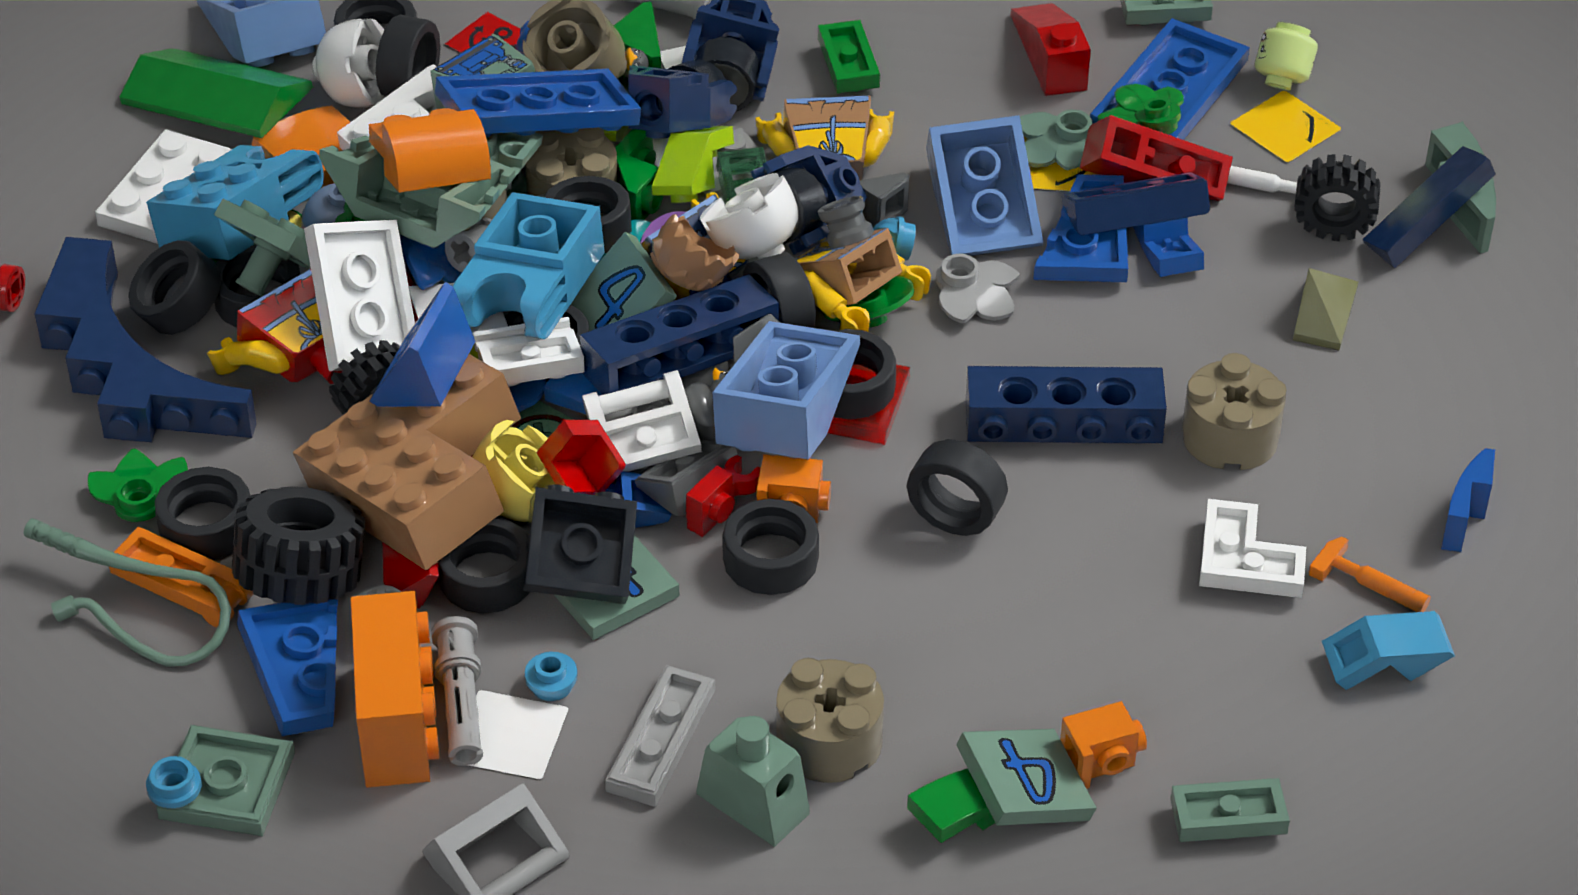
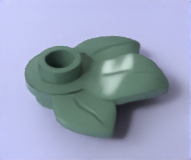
[1020,109,1092,170]

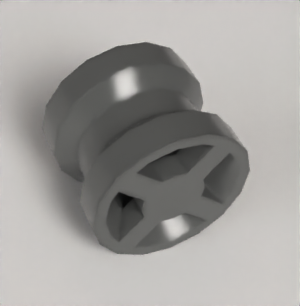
[818,196,874,248]

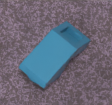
[1322,611,1455,690]

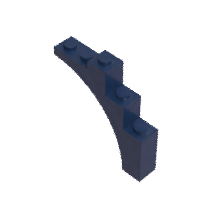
[34,237,257,443]

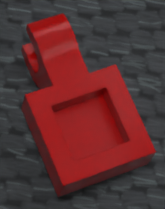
[686,455,761,537]

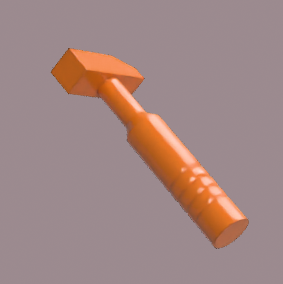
[1309,536,1431,612]

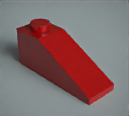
[1011,3,1091,96]
[1079,115,1233,201]

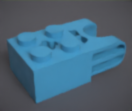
[146,145,324,260]
[453,192,605,339]

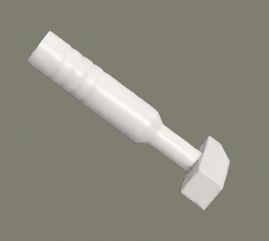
[1227,166,1297,194]

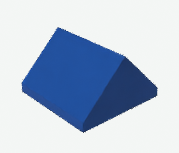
[369,282,475,407]

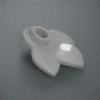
[936,254,1020,323]

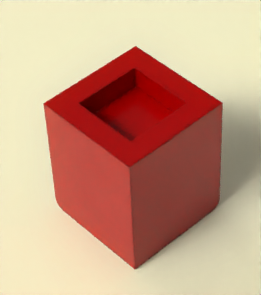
[536,420,626,495]

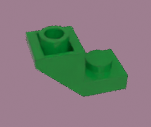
[615,129,664,220]

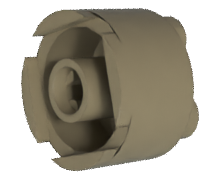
[523,0,627,78]
[525,128,618,217]
[1182,353,1287,470]
[776,658,884,783]

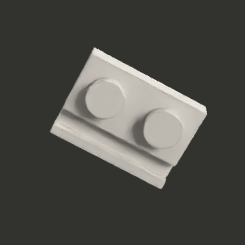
[473,317,585,387]

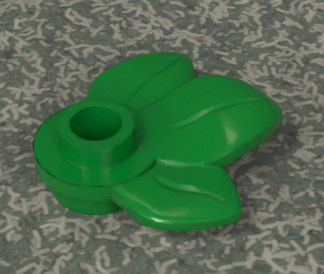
[1097,84,1184,135]
[88,448,188,522]

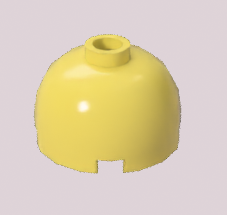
[472,420,556,522]

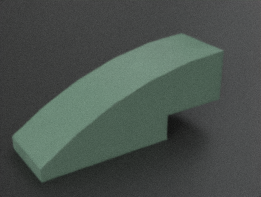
[1425,122,1496,254]

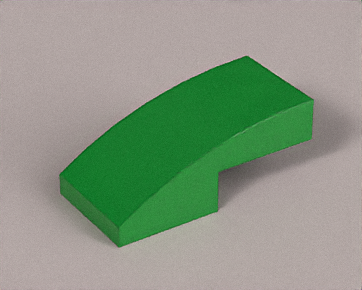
[907,768,995,843]

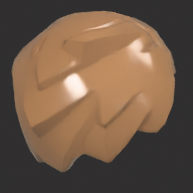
[650,214,740,292]

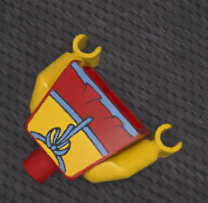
[207,269,342,384]

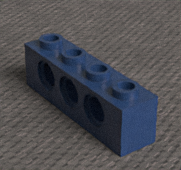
[580,274,779,395]
[966,366,1167,443]

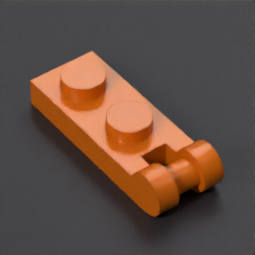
[109,526,254,628]

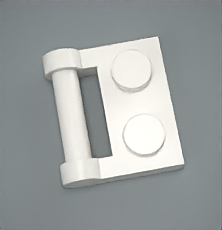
[582,370,702,472]

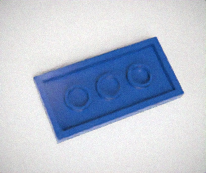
[1090,18,1250,140]
[435,69,641,137]

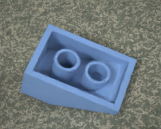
[197,0,326,67]
[926,115,1044,256]
[712,321,860,460]

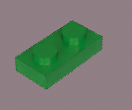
[818,20,880,93]

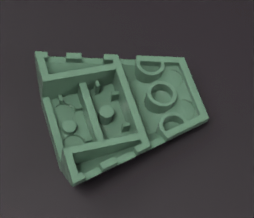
[319,132,543,248]

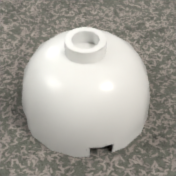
[312,19,385,108]
[700,173,798,259]

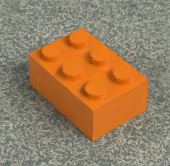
[351,591,439,788]

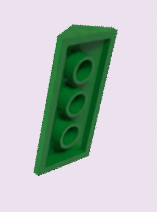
[119,48,313,138]

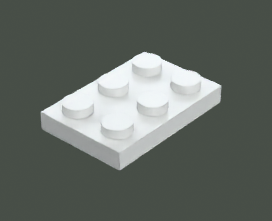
[95,129,232,244]
[304,220,415,372]

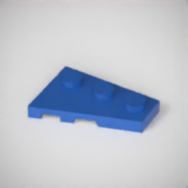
[1033,174,1128,282]
[237,599,338,736]

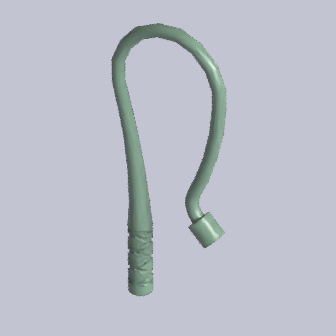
[24,518,231,667]

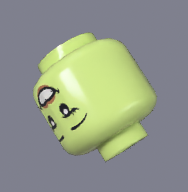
[1254,22,1318,90]

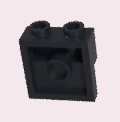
[523,485,637,604]

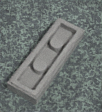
[605,665,715,807]

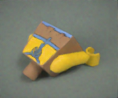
[755,96,894,180]
[796,228,931,332]

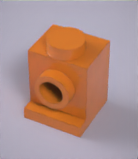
[757,454,831,523]
[1060,701,1147,789]

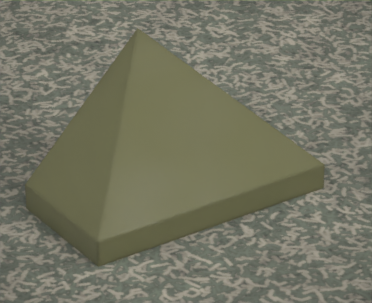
[1293,268,1359,350]

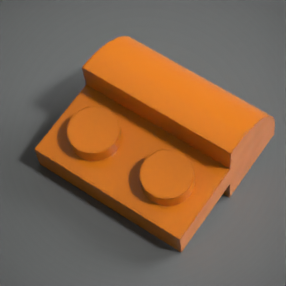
[368,108,491,193]

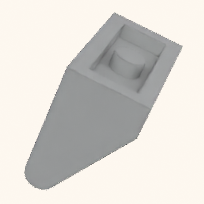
[422,782,569,895]

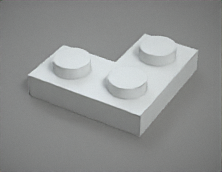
[1199,499,1306,598]

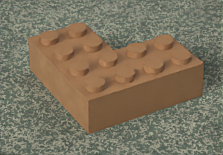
[293,354,521,570]

